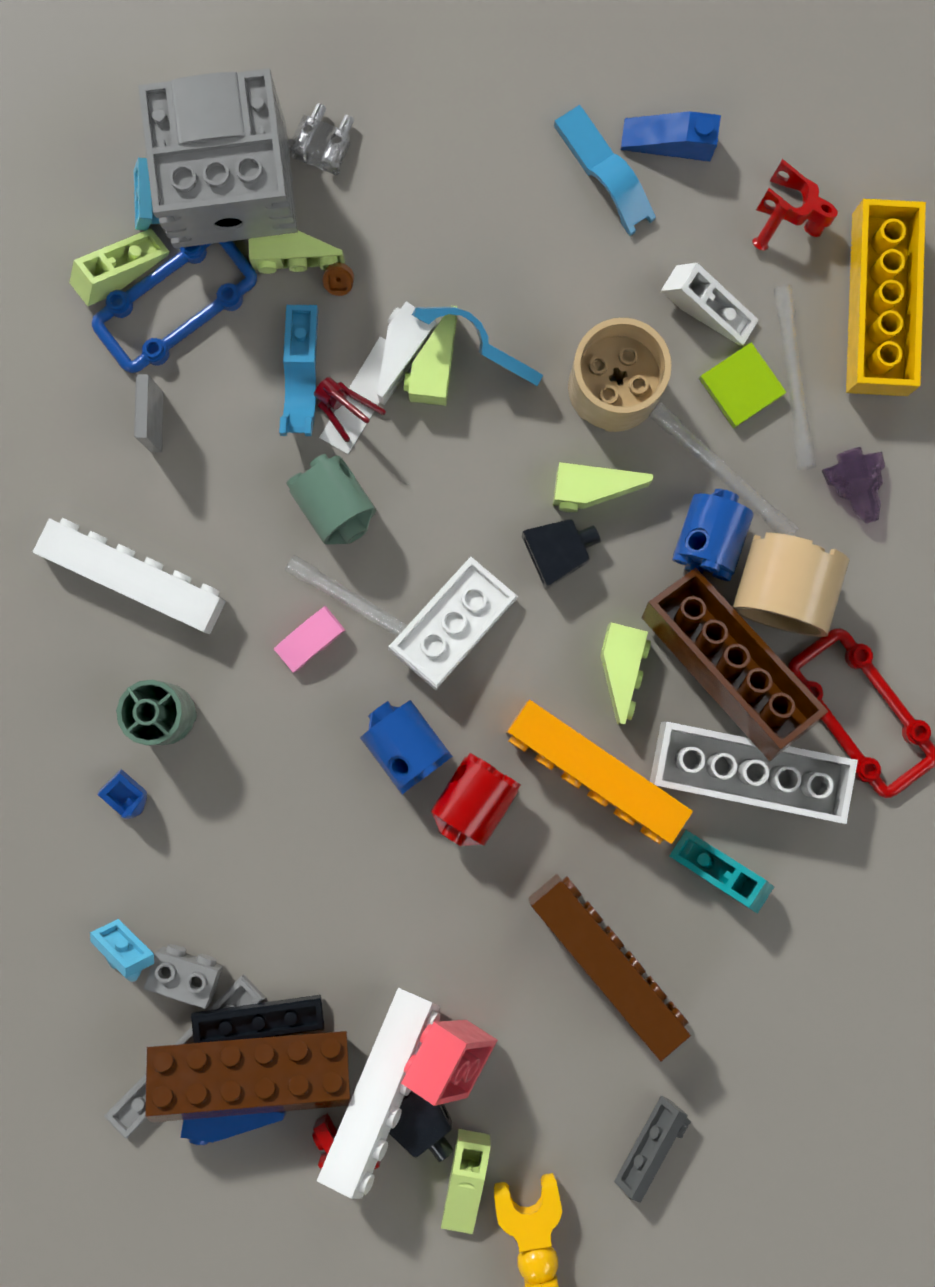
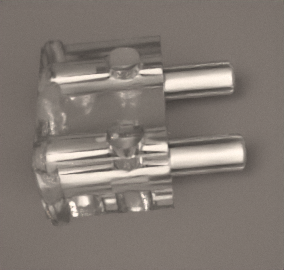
[287,103,354,175]

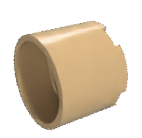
[568,318,671,432]
[733,532,850,637]

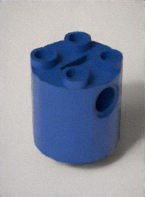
[672,489,754,581]
[360,700,453,794]

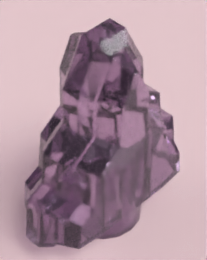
[822,447,885,524]

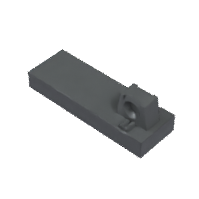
[614,1096,691,1203]

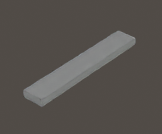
[104,974,265,1139]

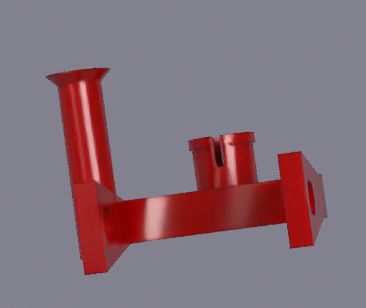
[752,159,838,251]

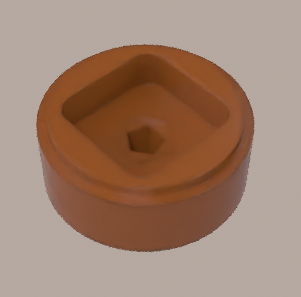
[322,262,354,296]

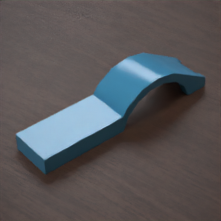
[554,105,656,236]
[279,305,318,436]
[412,306,543,386]

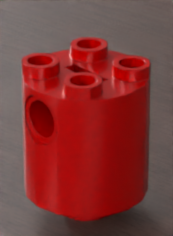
[431,753,521,846]

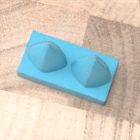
[133,157,160,231]
[90,919,154,982]

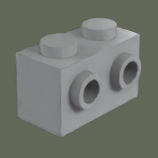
[144,944,224,1009]

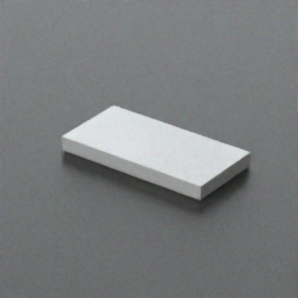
[388,557,518,690]

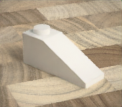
[661,263,759,346]
[377,301,437,405]

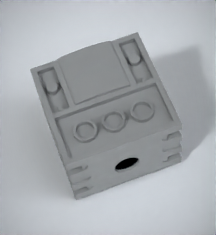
[138,68,298,248]

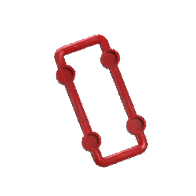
[788,628,935,798]

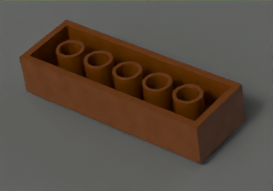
[641,568,828,761]
[528,874,691,1062]
[145,1031,350,1123]

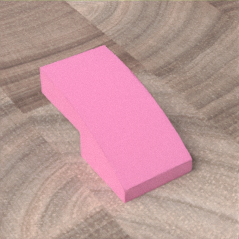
[274,606,345,673]

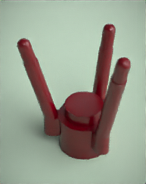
[314,377,386,442]

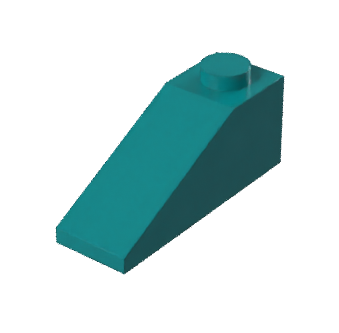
[669,830,774,914]

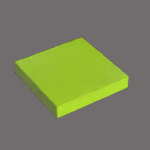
[699,342,787,429]

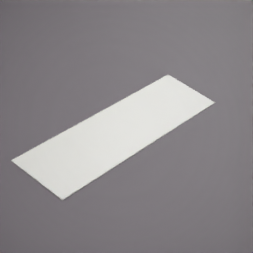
[319,336,386,454]

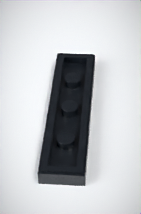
[191,994,325,1043]

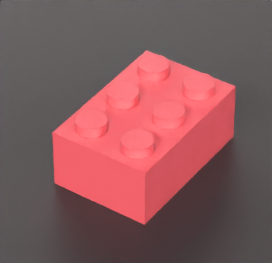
[401,1020,498,1106]

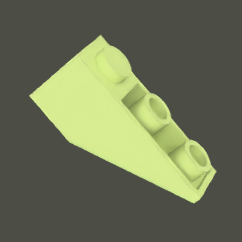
[248,231,345,274]
[600,622,651,725]
[441,1129,491,1234]

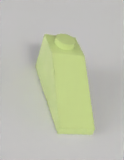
[69,229,170,306]
[404,306,457,406]
[553,462,653,512]

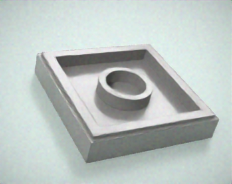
[134,374,163,452]

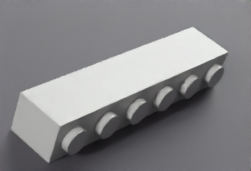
[33,518,226,635]
[317,988,441,1199]

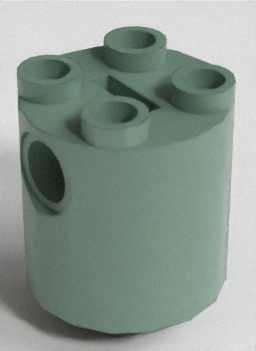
[286,454,377,545]
[116,680,197,745]

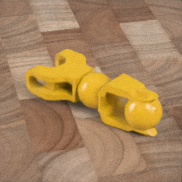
[493,1173,562,1287]

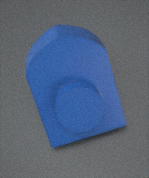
[97,769,147,819]

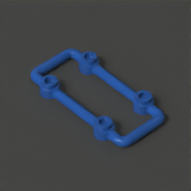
[92,241,257,373]

